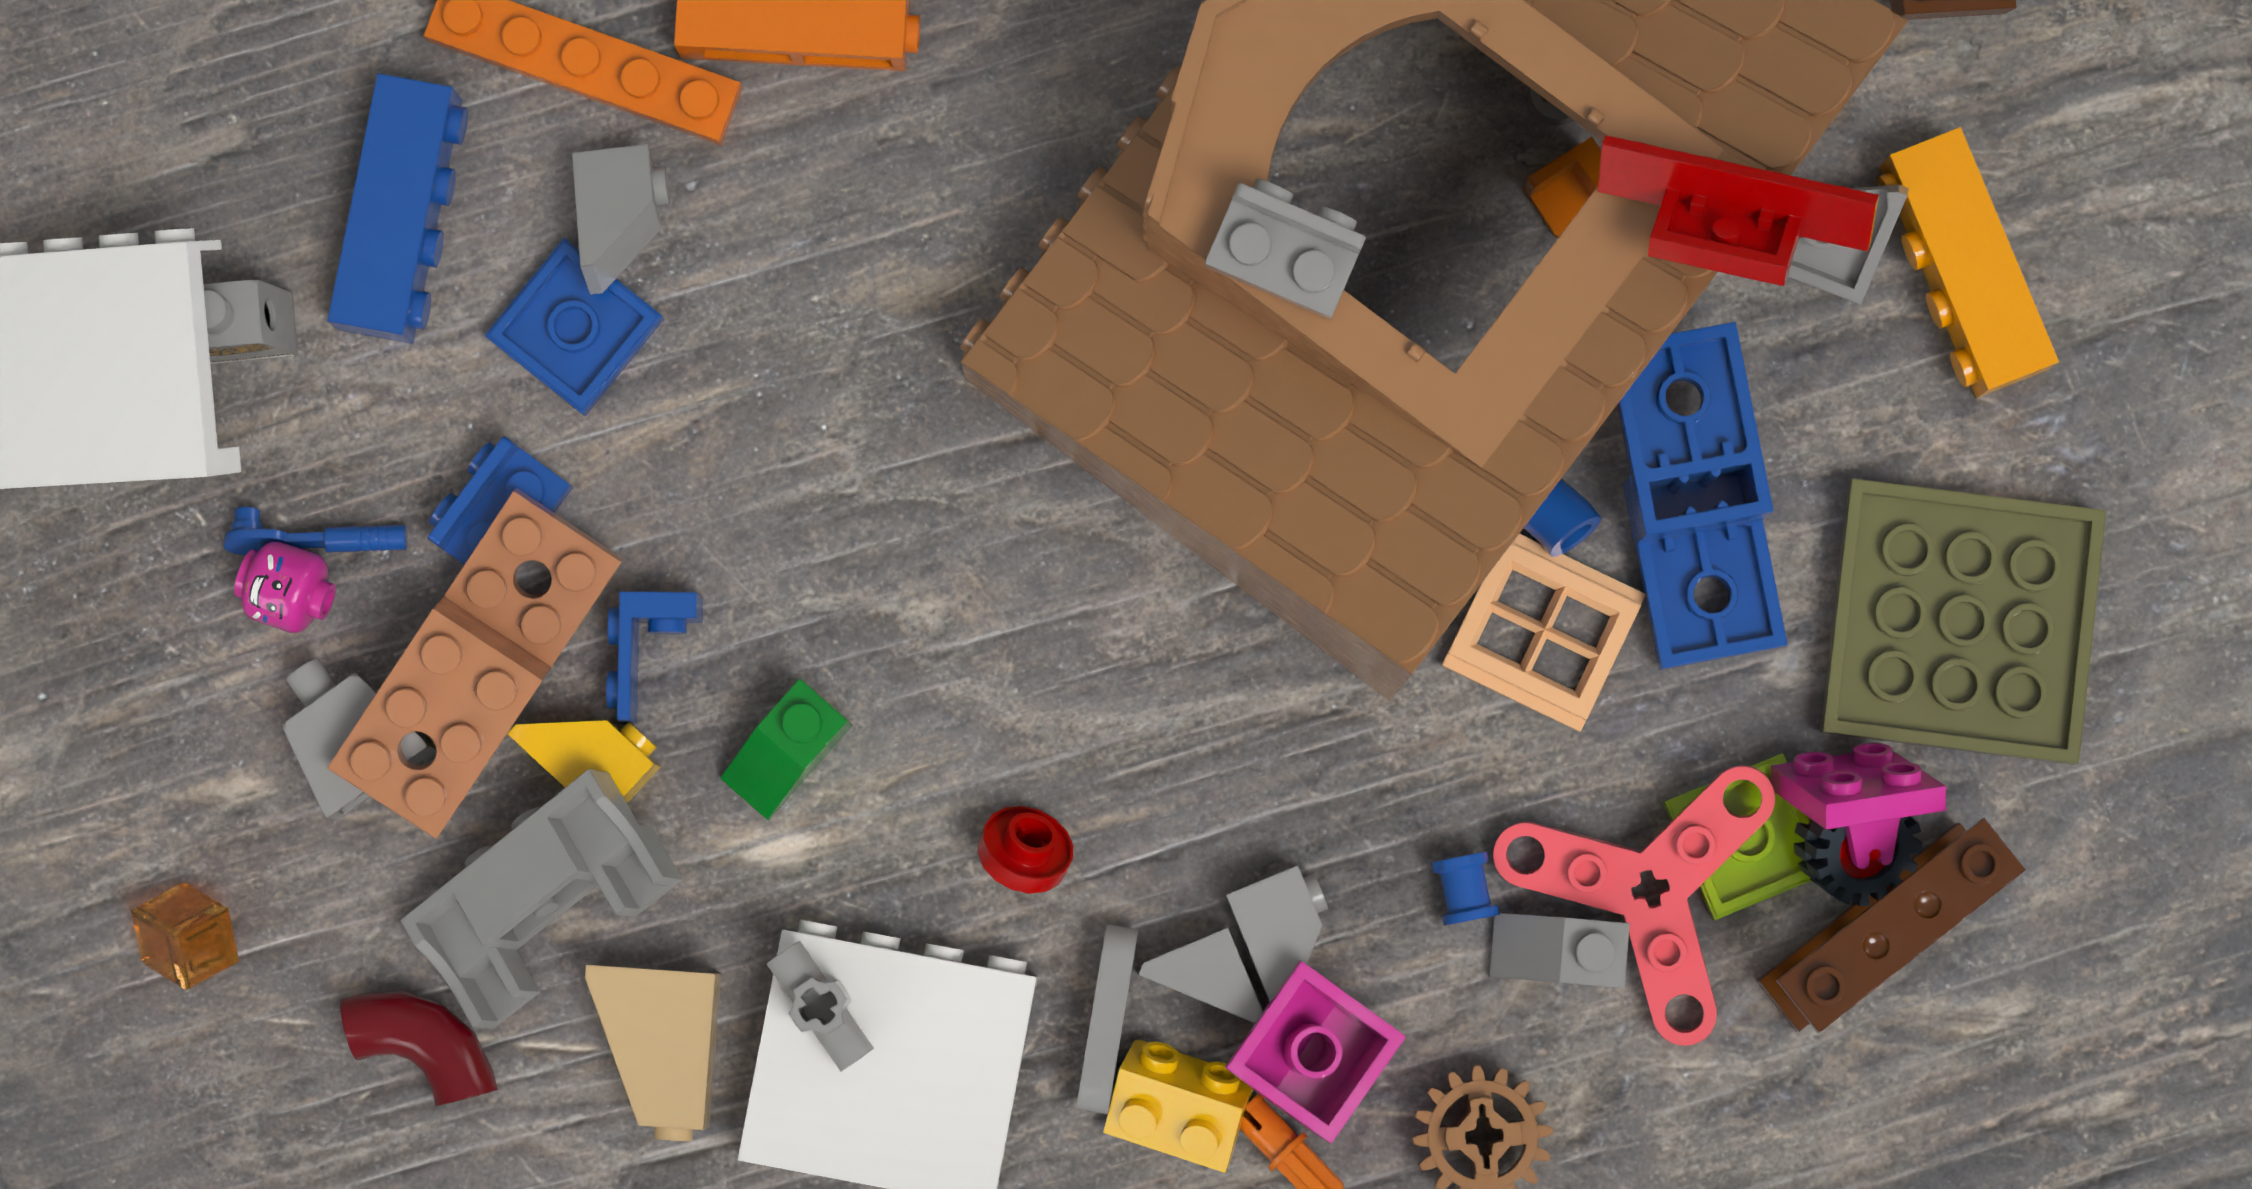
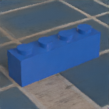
[327,73,468,344]

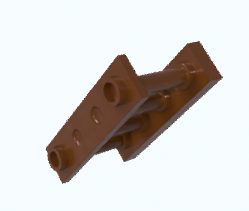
[1756,818,2026,1033]

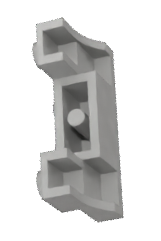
[401,769,683,1029]

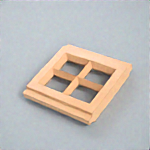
[1442,534,1645,733]

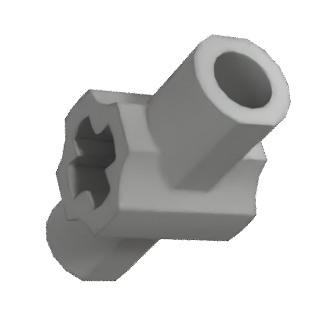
[767,941,875,1072]

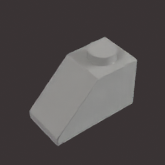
[572,144,670,295]
[1225,866,1328,1003]
[1489,913,1630,988]

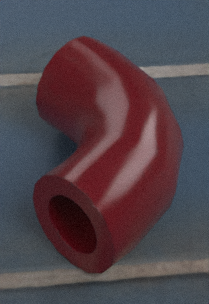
[340,991,498,1107]

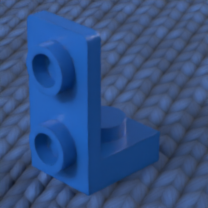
[606,592,703,724]

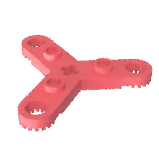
[1493,765,1775,1046]

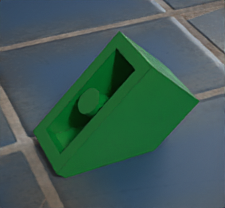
[720,678,853,821]

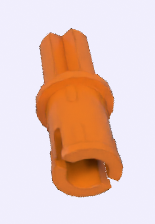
[1240,1094,1344,1189]

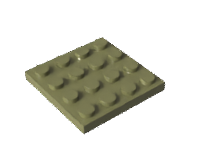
[1820,478,2106,765]

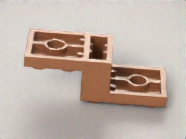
[327,488,624,839]

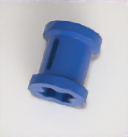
[1431,852,1500,926]

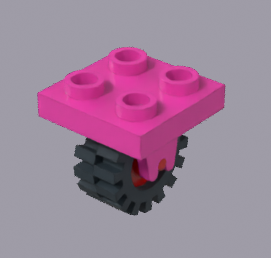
[1771,743,1946,906]

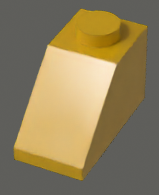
[507,720,661,803]

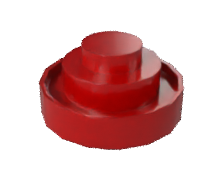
[977,806,1074,894]

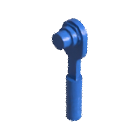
[224,507,407,555]

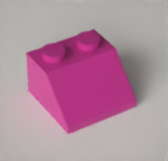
[1225,960,1406,1144]

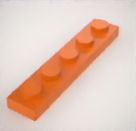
[423,0,743,146]

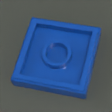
[484,238,664,416]

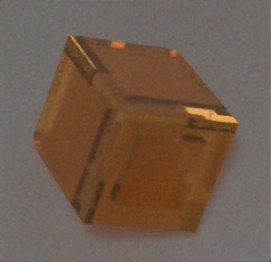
[131,883,239,990]

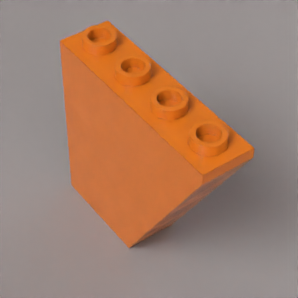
[674,0,920,71]

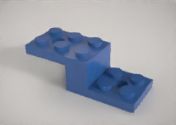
[1617,322,1788,670]

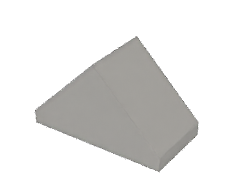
[1139,928,1263,1023]

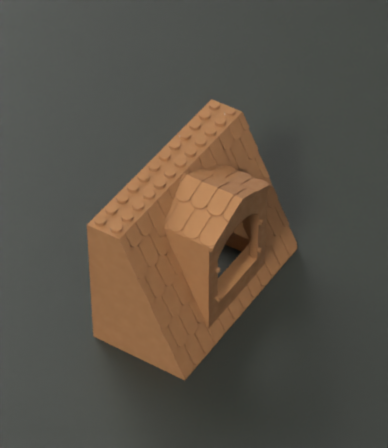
[960,0,1908,701]

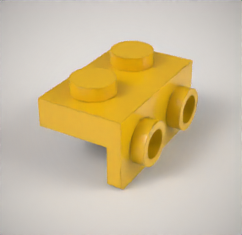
[1103,1040,1253,1173]

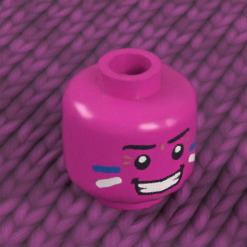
[234,541,336,633]

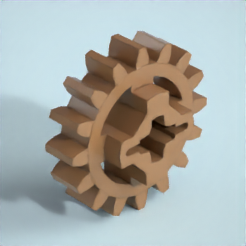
[1411,1065,1553,1189]

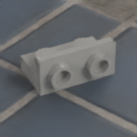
[1204,179,1366,320]

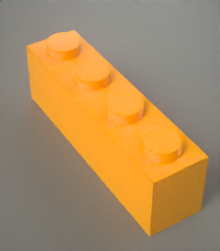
[1877,127,2059,399]

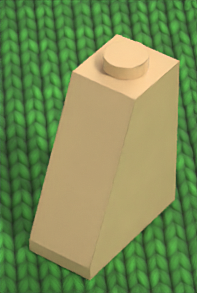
[585,965,721,1141]

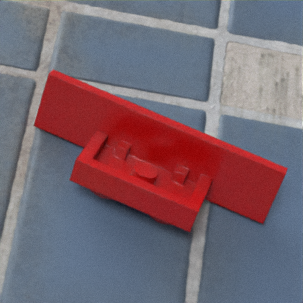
[1598,135,1879,286]

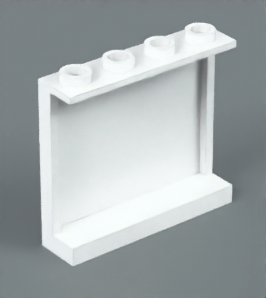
[0,228,241,489]
[738,920,1038,1189]

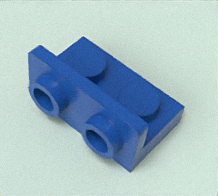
[427,436,574,565]

